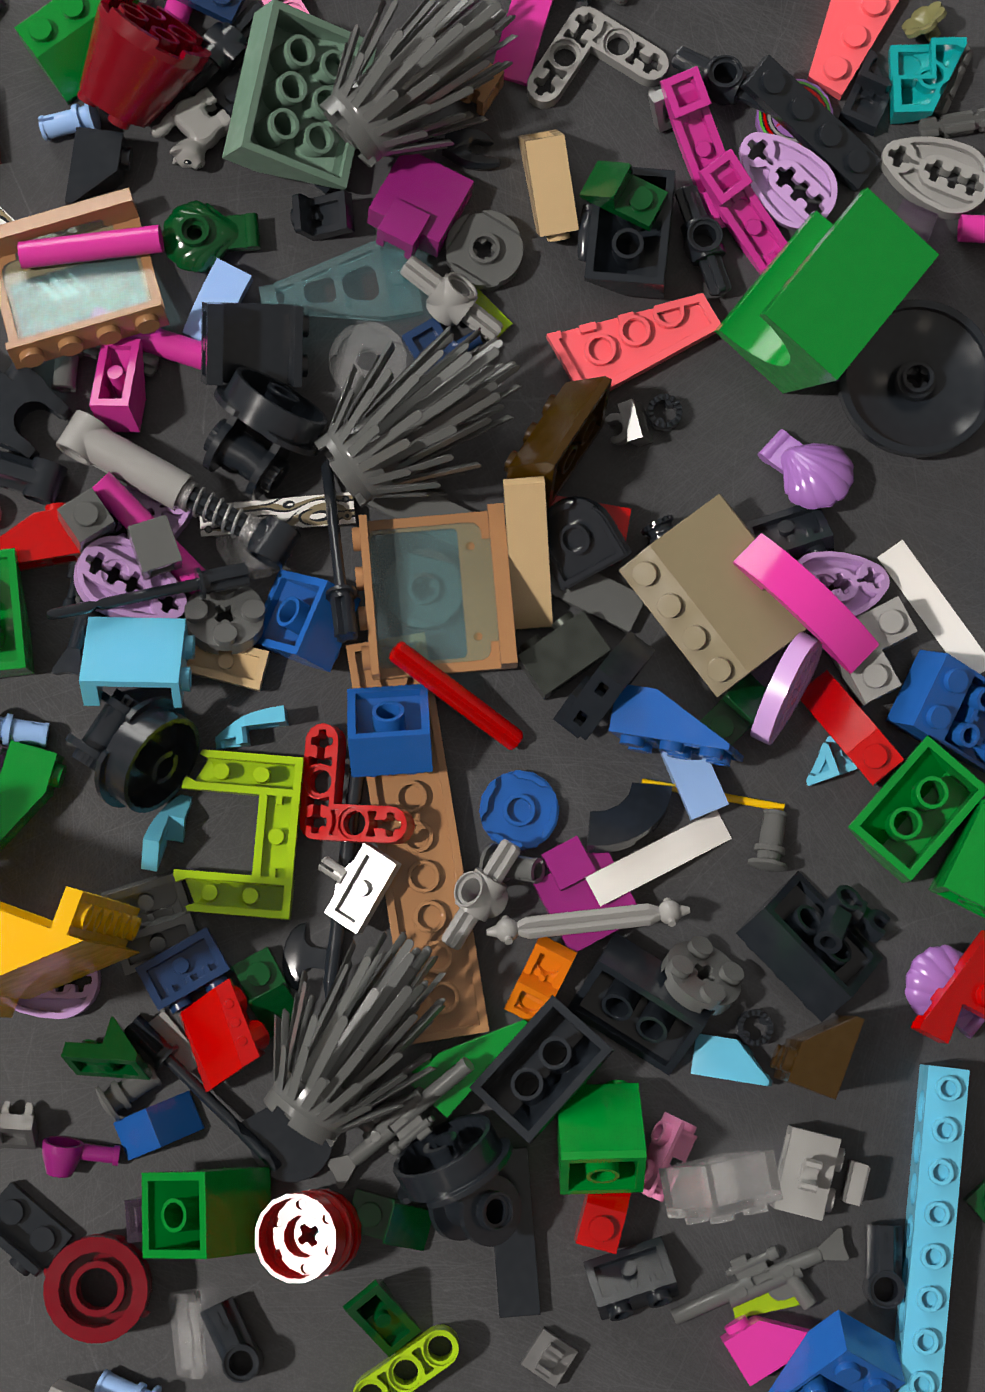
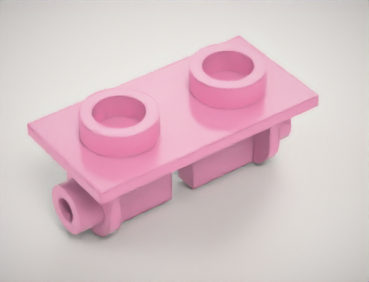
[641,1112,698,1202]

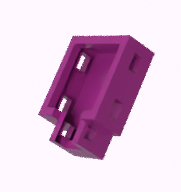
[367,154,474,259]
[533,836,637,952]

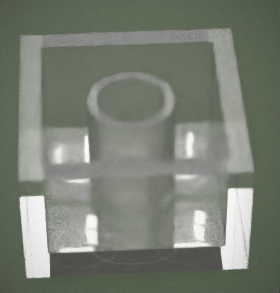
[659,1149,783,1225]

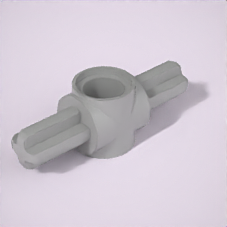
[400,256,503,342]
[442,839,520,950]

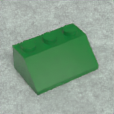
[14,0,140,105]
[847,735,985,883]

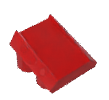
[179,978,270,1093]

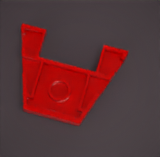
[911,930,985,1044]

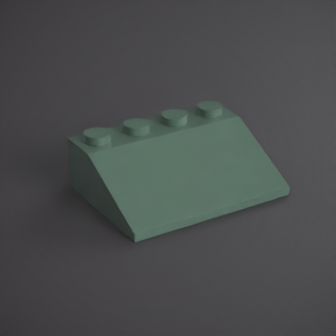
[222,0,377,190]

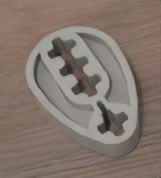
[879,136,985,220]

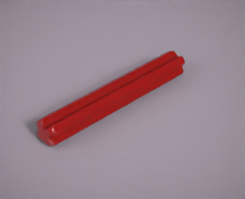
[389,641,523,750]

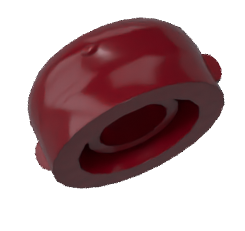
[43,1233,152,1343]

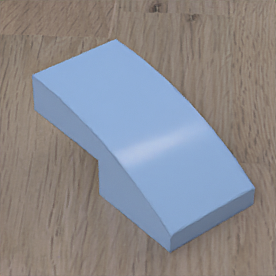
[182,258,253,341]
[659,750,729,821]

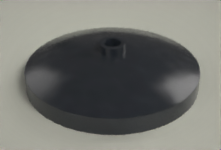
[837,299,985,458]

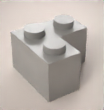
[829,596,917,708]

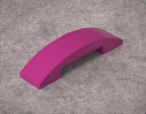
[493,0,554,86]
[660,66,726,228]
[698,149,787,275]
[733,533,880,675]

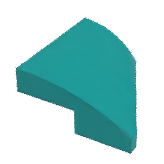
[888,37,967,124]

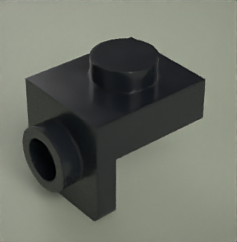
[290,190,355,241]

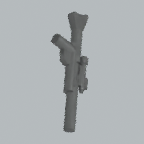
[326,1057,475,1189]
[670,1228,849,1325]

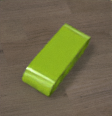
[353,1324,459,1392]

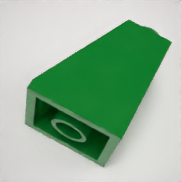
[928,799,985,919]
[556,1080,647,1195]
[141,1167,271,1259]

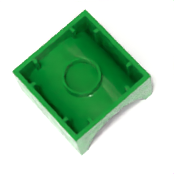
[714,187,939,394]

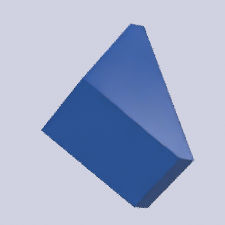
[113,1090,205,1161]

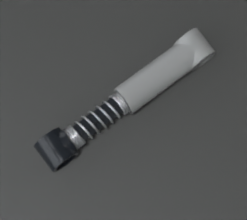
[56,410,301,571]

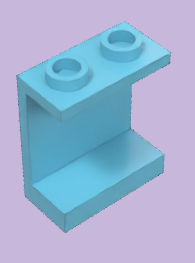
[79,617,195,708]

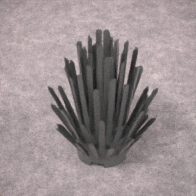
[319,0,518,168]
[314,326,523,508]
[264,930,447,1147]

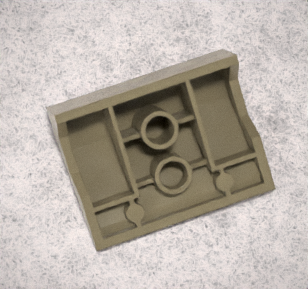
[619,494,807,697]

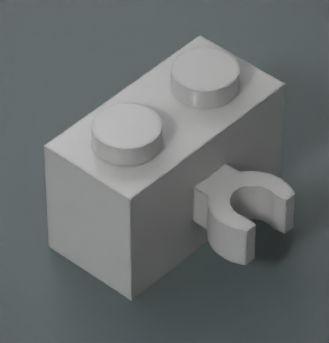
[769,1125,845,1221]

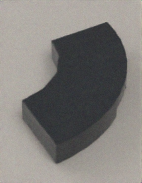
[587,782,672,853]

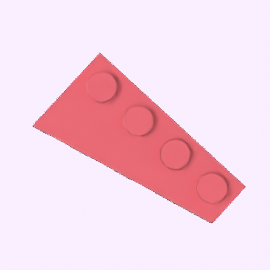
[807,0,900,101]
[546,293,721,391]

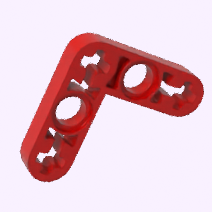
[299,723,415,844]

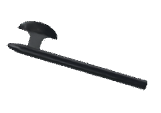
[282,767,364,1000]

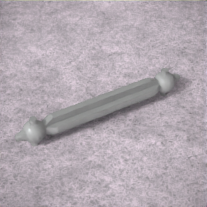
[486,898,690,945]

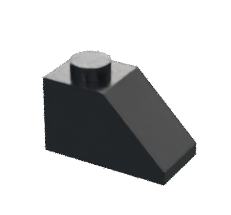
[65,127,133,205]

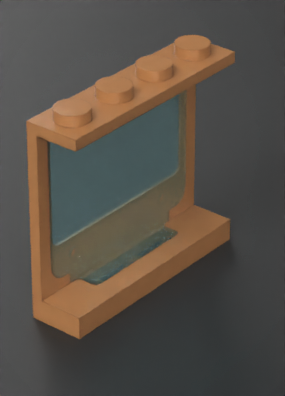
[0,187,170,369]
[352,503,518,680]

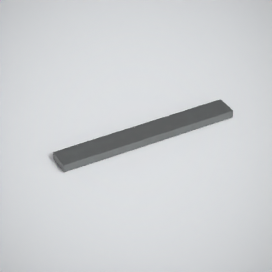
[345,489,644,634]

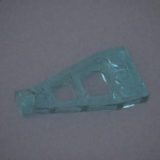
[259,241,423,321]

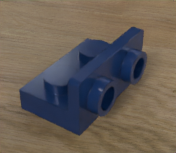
[135,927,234,1015]

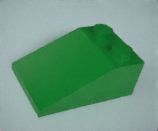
[0,548,35,678]

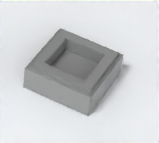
[840,1159,870,1206]

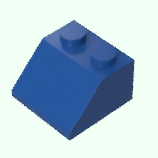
[255,569,361,672]
[347,684,433,777]

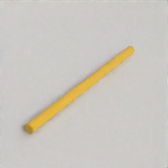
[642,778,785,811]

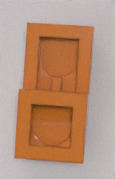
[504,937,577,1022]

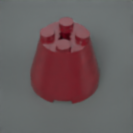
[77,0,212,130]

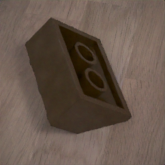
[504,376,612,510]
[770,1015,865,1100]

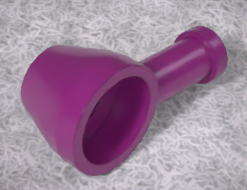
[42,1136,120,1178]

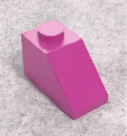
[89,339,146,432]
[720,1315,811,1386]

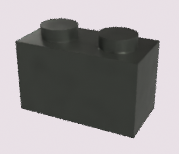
[517,611,611,700]

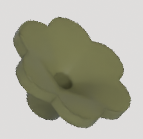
[902,1,947,42]

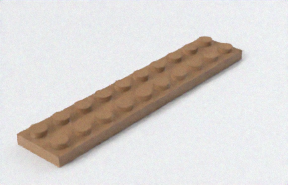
[346,633,489,1044]

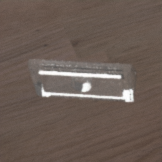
[168,1289,208,1380]

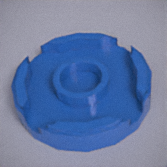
[479,770,559,851]

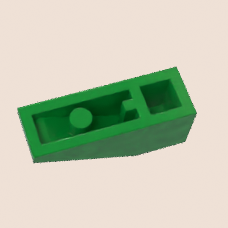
[0,741,67,852]
[411,1019,527,1117]

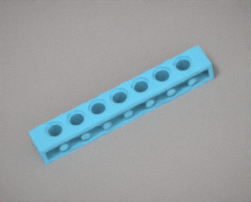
[894,1064,970,1392]

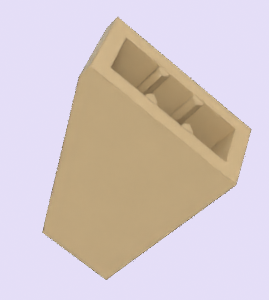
[518,129,579,242]

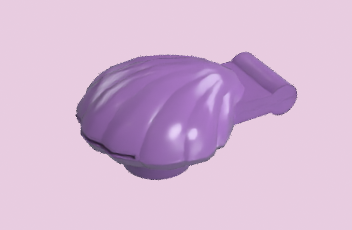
[758,429,854,510]
[905,945,985,1039]

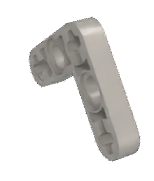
[527,6,669,109]

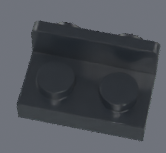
[744,505,834,561]
[0,1181,75,1277]
[583,1236,679,1321]

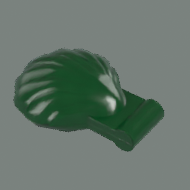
[162,200,261,273]

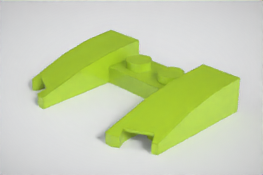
[173,749,304,920]

